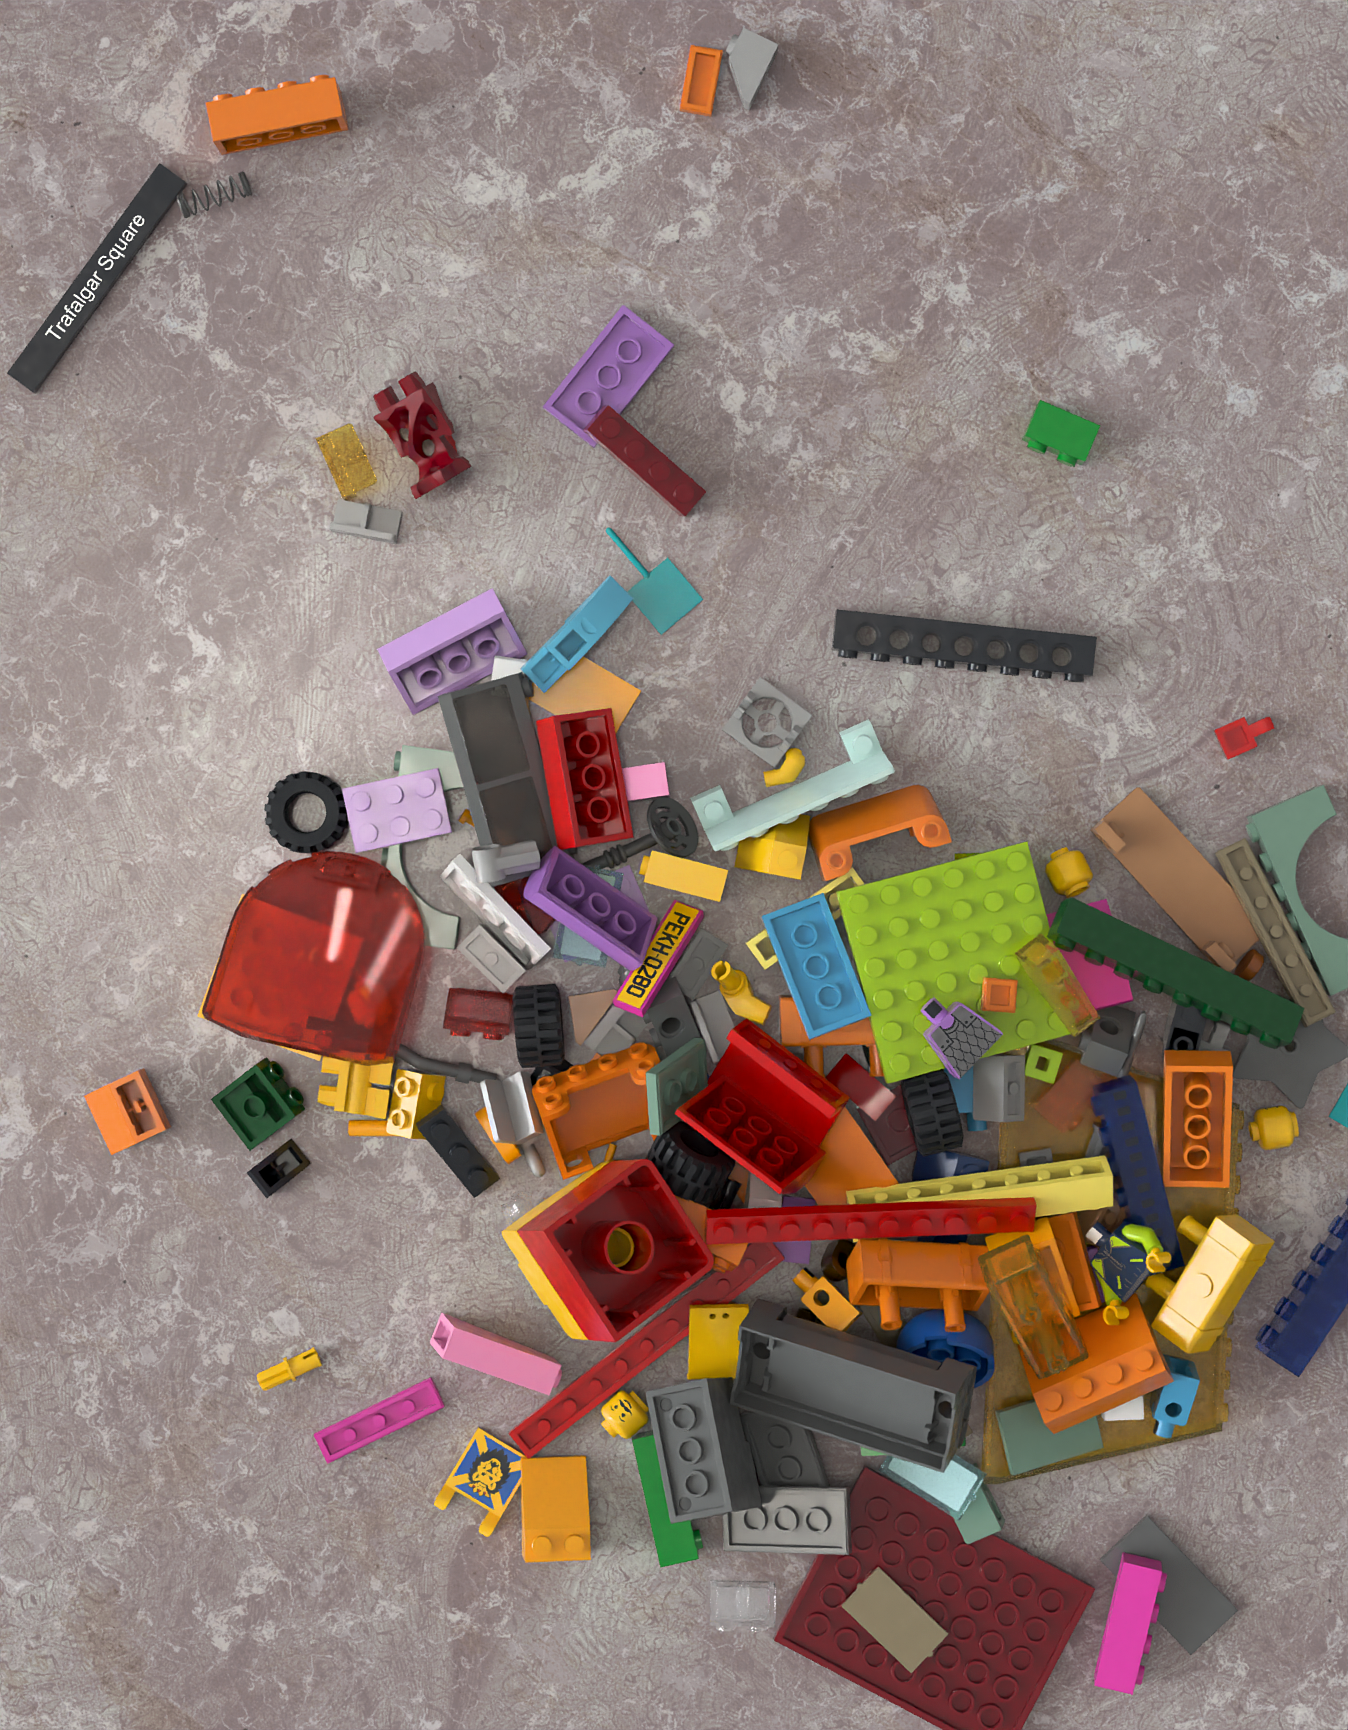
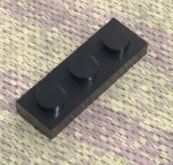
[416,1104,500,1198]

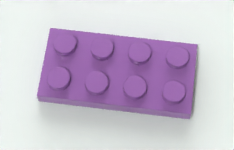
[543,305,674,448]

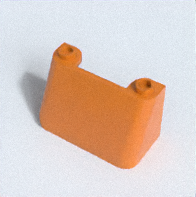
[808,785,952,881]
[805,1077,899,1206]

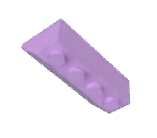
[377,588,528,715]

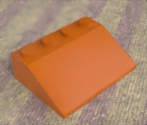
[1017,1293,1174,1434]

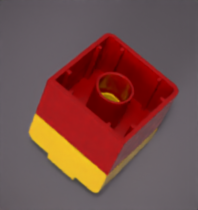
[502,1159,714,1343]

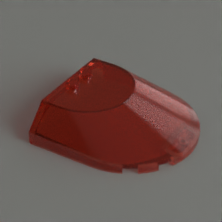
[202,851,425,1066]

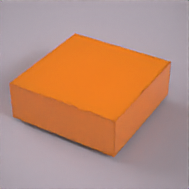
[980,977,1018,1013]

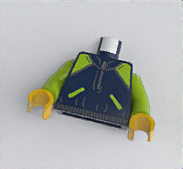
[1086,1221,1171,1325]

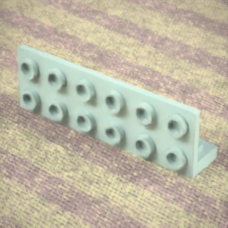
[690,719,895,851]

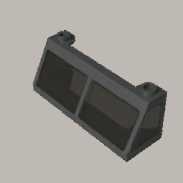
[438,672,578,887]

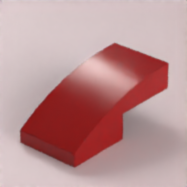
[825,1053,897,1121]

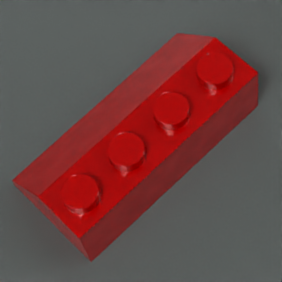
[536,708,634,850]

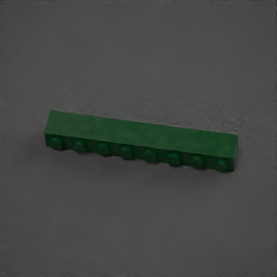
[1047,897,1305,1049]

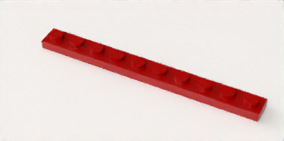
[704,1197,1037,1245]
[508,1242,785,1459]

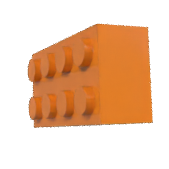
[206,75,349,155]
[1161,1050,1233,1188]

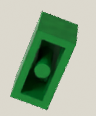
[1022,400,1100,467]

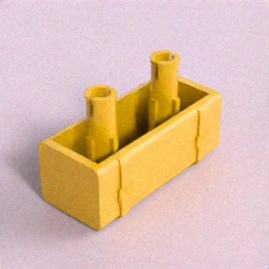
[1145,1214,1275,1354]

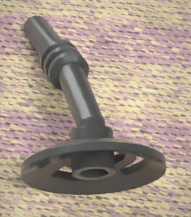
[582,797,698,873]

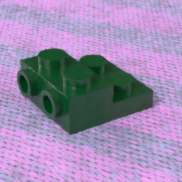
[211,1057,305,1151]

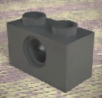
[643,976,702,1057]
[1078,1006,1136,1077]

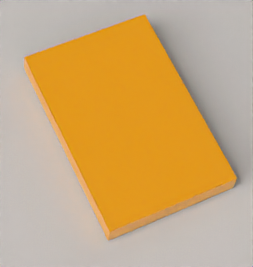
[529,656,641,733]

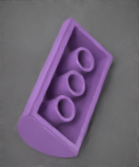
[523,846,658,971]

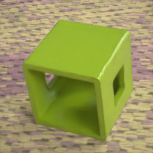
[1025,1044,1063,1084]

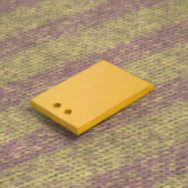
[687,1304,749,1380]

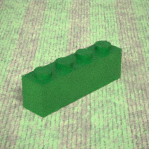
[632,1430,703,1568]

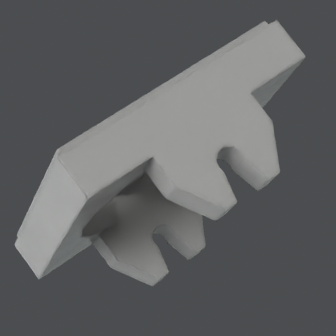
[722,677,812,768]

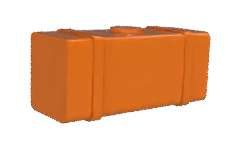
[779,995,884,1077]
[846,1238,992,1332]

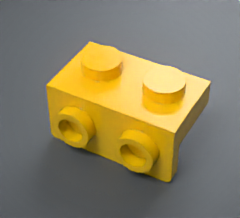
[386,1069,446,1140]

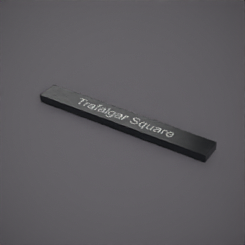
[7,163,187,394]

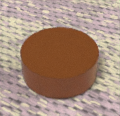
[1234,949,1264,981]

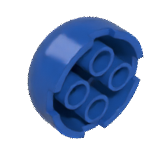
[896,1309,994,1388]

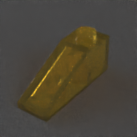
[1015,934,1100,1038]

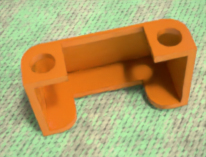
[532,1042,661,1180]

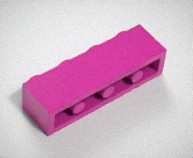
[1094,1552,1167,1695]

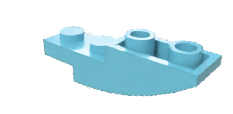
[520,575,633,693]

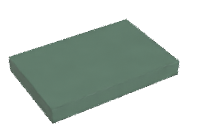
[646,1037,708,1136]
[995,1399,1104,1475]

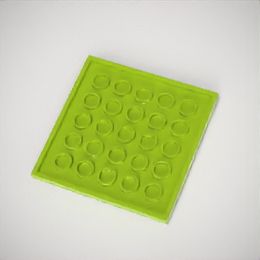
[836,841,1077,1084]

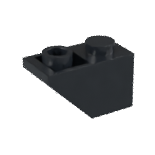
[1162,1001,1207,1058]

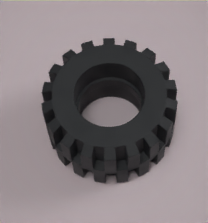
[264,771,349,854]
[513,984,565,1068]
[901,1069,964,1157]
[645,1120,736,1203]

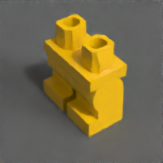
[317,1051,395,1119]

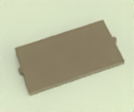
[841,1566,948,1673]

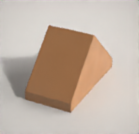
[568,988,618,1046]

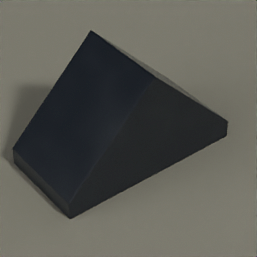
[247,1138,311,1198]

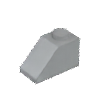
[726,27,779,110]

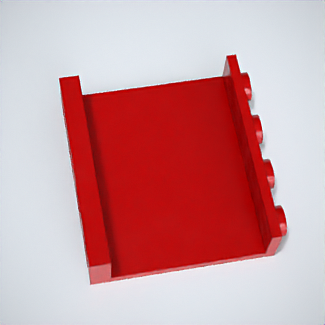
[708,1018,850,1147]

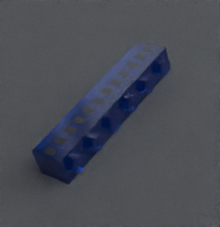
[1090,1075,1185,1277]

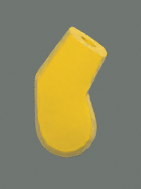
[711,961,772,1026]

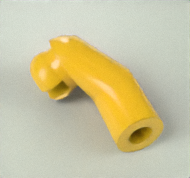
[763,748,805,787]

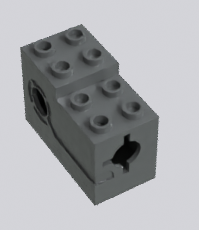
[646,1377,762,1524]

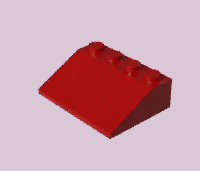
[674,1074,826,1194]

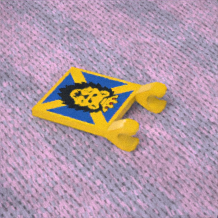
[434,1427,526,1537]

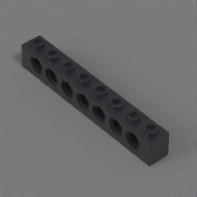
[831,609,1097,683]

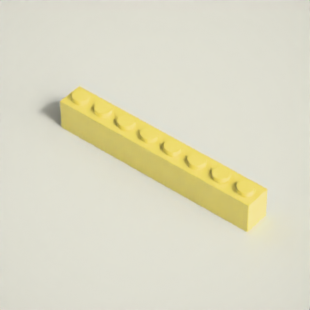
[846,1155,1113,1243]

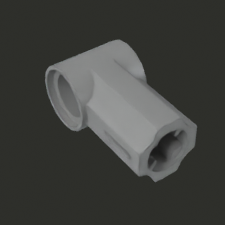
[471,840,541,883]

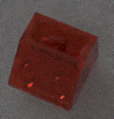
[443,987,513,1040]

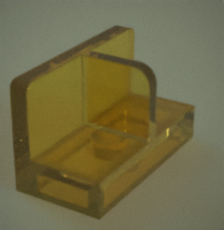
[315,423,377,501]

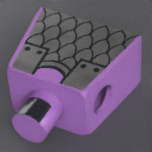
[920,997,1003,1079]

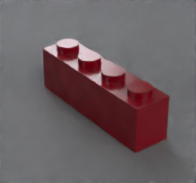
[583,405,706,517]

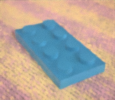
[761,893,871,1040]

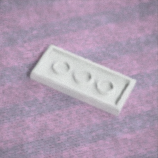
[440,854,551,970]

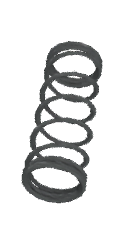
[176,171,252,219]

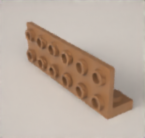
[1090,787,1259,972]

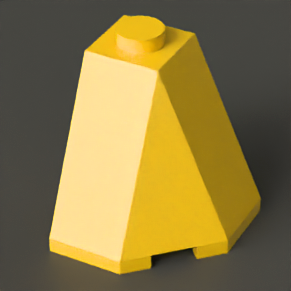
[734,814,810,880]

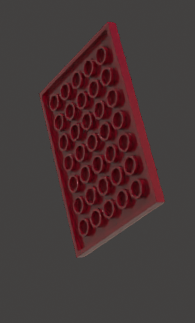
[773,1465,1095,1730]

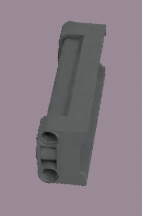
[730,1298,977,1473]

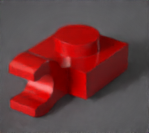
[1213,716,1275,760]

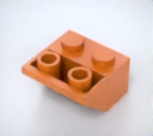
[84,1068,171,1155]

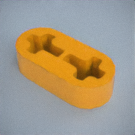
[475,1106,522,1164]

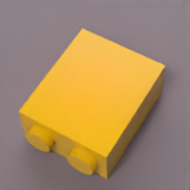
[639,850,728,902]

